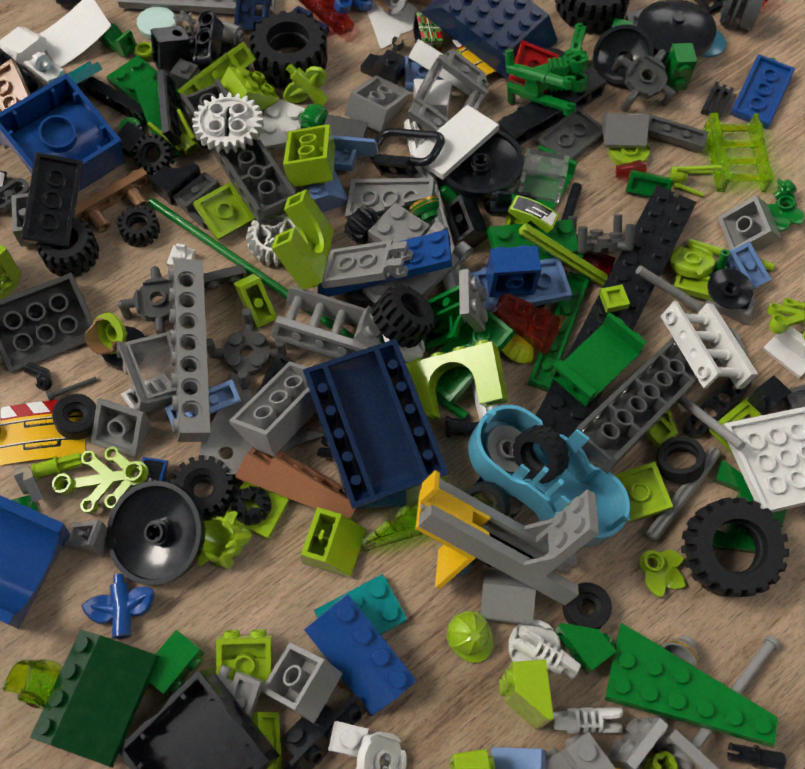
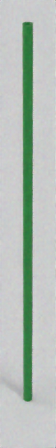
[148,198,469,418]

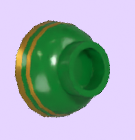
[409,195,439,222]

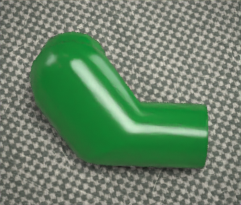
[439,185,470,204]

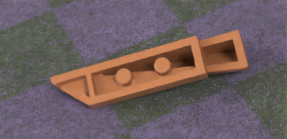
[236,447,356,519]

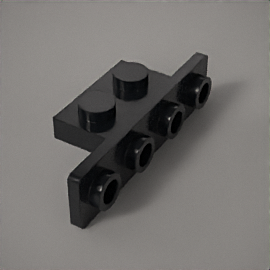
[280,694,367,769]

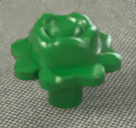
[773,179,797,200]

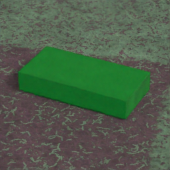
[625,170,673,197]

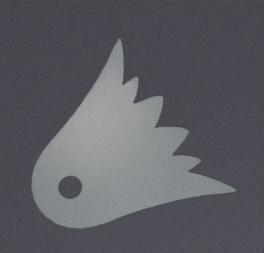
[200,370,324,475]

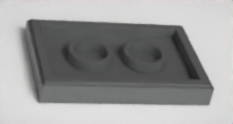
[536,107,603,161]

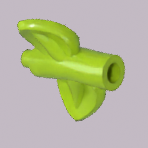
[283,63,328,106]

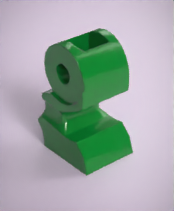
[99,23,137,57]

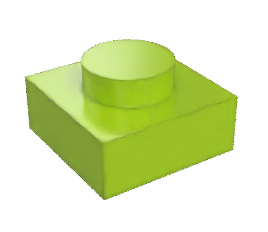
[599,284,630,313]

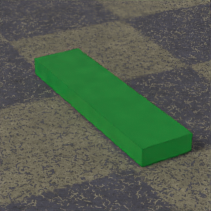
[132,77,182,158]

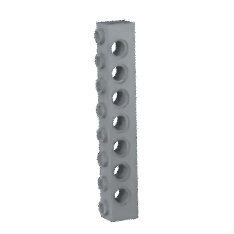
[168,259,210,442]

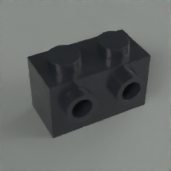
[445,195,488,248]

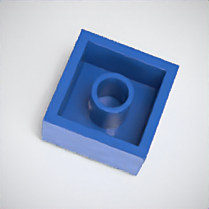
[485,245,542,298]

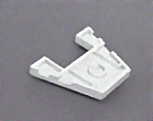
[259,99,305,150]

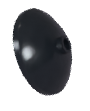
[593,24,654,85]

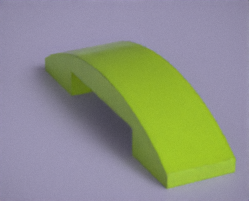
[177,42,256,96]

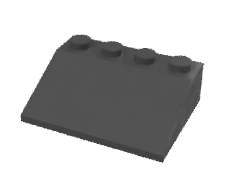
[0,273,94,373]

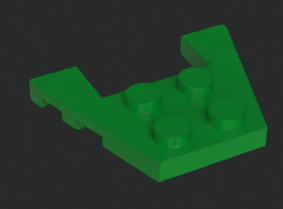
[713,460,787,553]

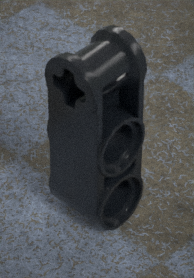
[193,10,224,70]

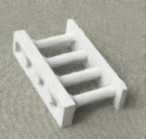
[661,301,758,389]

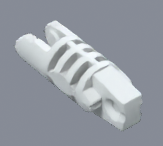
[512,626,581,680]
[552,707,623,734]

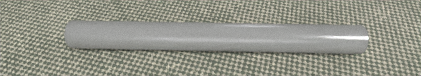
[636,266,704,312]
[678,396,746,450]

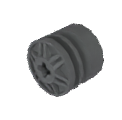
[719,0,764,31]

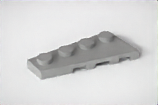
[345,178,436,221]

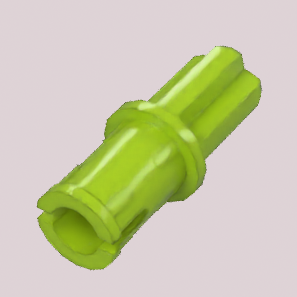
[31,453,84,479]

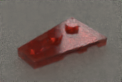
[492,293,566,354]

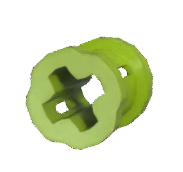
[643,751,677,769]

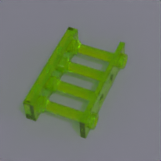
[704,113,774,192]

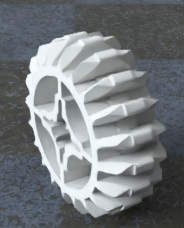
[246,213,298,267]

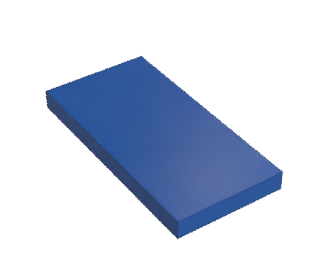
[729,54,796,129]

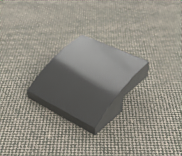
[172,172,220,229]

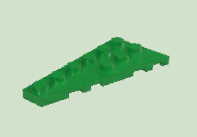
[605,623,778,748]

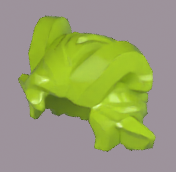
[197,511,252,569]

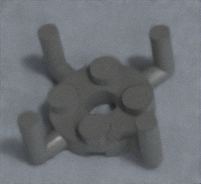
[611,50,676,112]
[568,214,635,254]
[118,266,173,334]
[206,308,287,389]

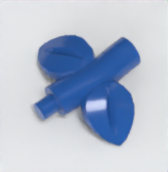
[81,574,154,639]

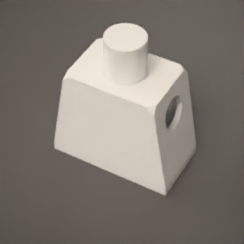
[413,79,453,117]

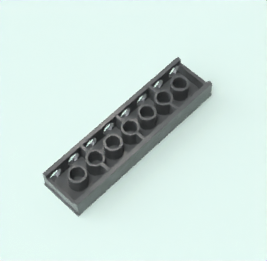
[180,79,296,225]
[576,337,717,474]

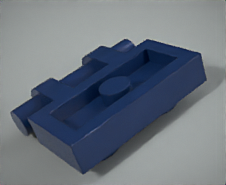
[234,0,273,31]

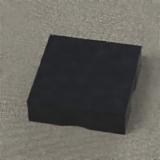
[119,668,280,769]

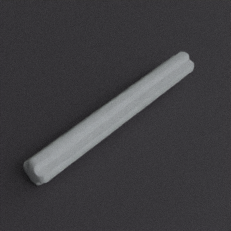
[646,446,721,542]

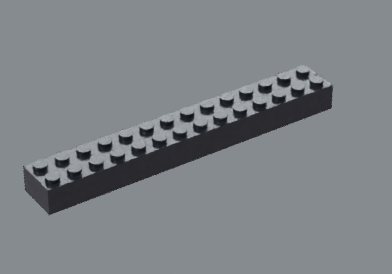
[535,185,697,438]

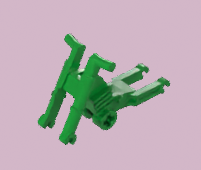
[505,23,588,116]

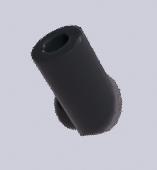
[24,362,53,391]

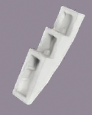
[408,39,490,96]

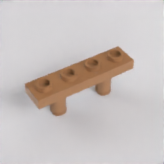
[74,168,149,232]

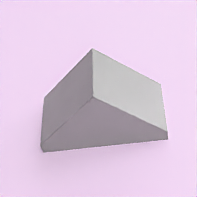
[64,520,107,557]

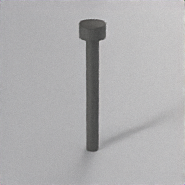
[46,377,97,401]

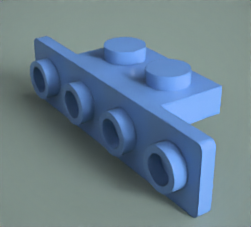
[333,135,378,171]

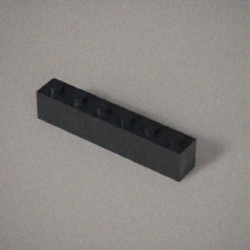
[497,67,606,145]

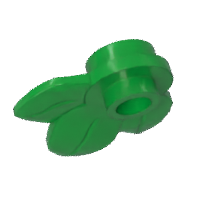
[768,195,804,232]

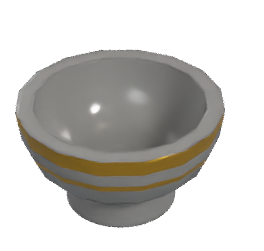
[661,635,699,668]

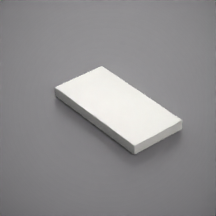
[411,105,499,180]

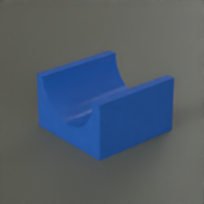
[0,74,124,192]
[0,495,70,629]

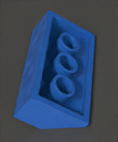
[304,594,417,716]

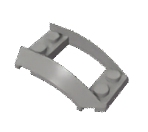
[408,49,488,131]

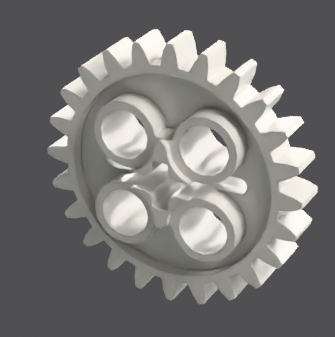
[192,92,264,154]

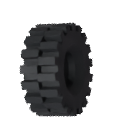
[170,455,236,521]

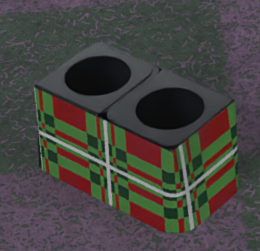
[413,12,443,52]

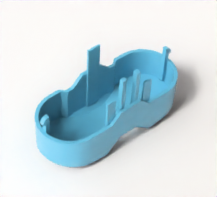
[468,405,631,547]

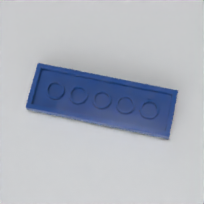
[317,230,453,297]

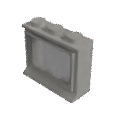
[116,329,195,413]

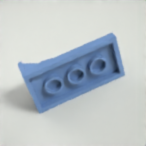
[472,258,572,314]

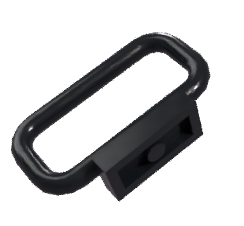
[370,128,445,178]

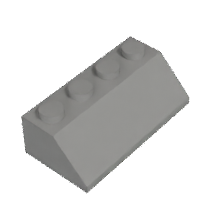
[229,361,316,456]

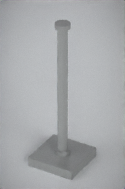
[652,635,780,769]

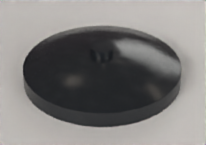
[636,0,717,59]
[443,130,524,199]
[106,481,205,585]

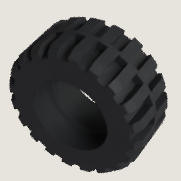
[555,0,630,33]
[250,11,328,89]
[681,497,789,597]

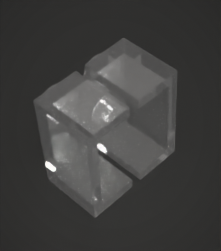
[518,148,570,203]

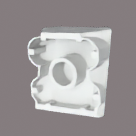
[0,27,47,68]

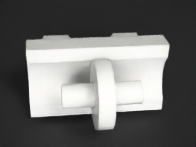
[23,51,65,84]

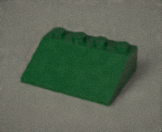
[30,629,160,768]

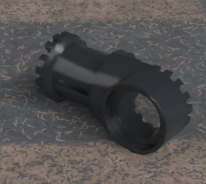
[445,416,479,437]

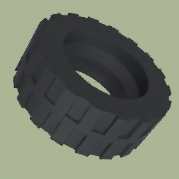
[512,425,570,484]

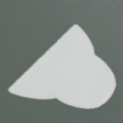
[367,0,418,49]

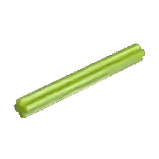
[519,223,608,286]

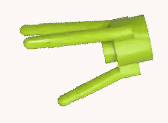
[148,109,200,155]
[669,165,723,197]

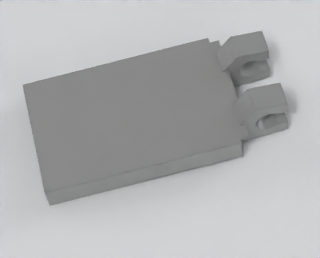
[321,240,413,288]

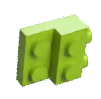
[216,629,273,693]

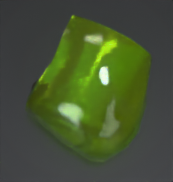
[2,659,62,709]

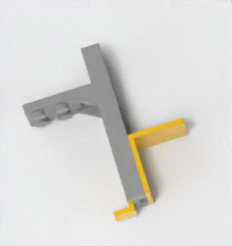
[415,470,599,605]

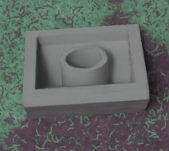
[601,113,650,148]
[91,398,152,458]
[480,569,536,625]

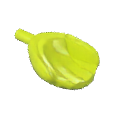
[501,322,535,364]

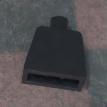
[151,26,196,71]

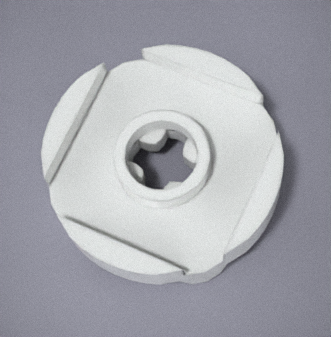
[356,732,407,769]

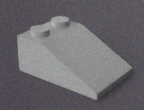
[345,75,411,132]

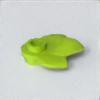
[639,550,686,598]

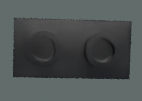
[490,190,536,214]

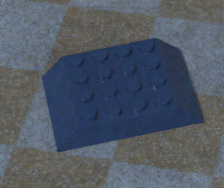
[421,0,558,83]
[303,339,449,509]

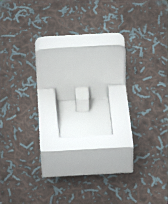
[328,721,369,758]

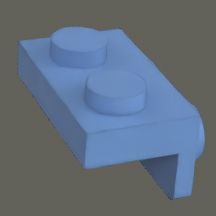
[726,241,771,289]

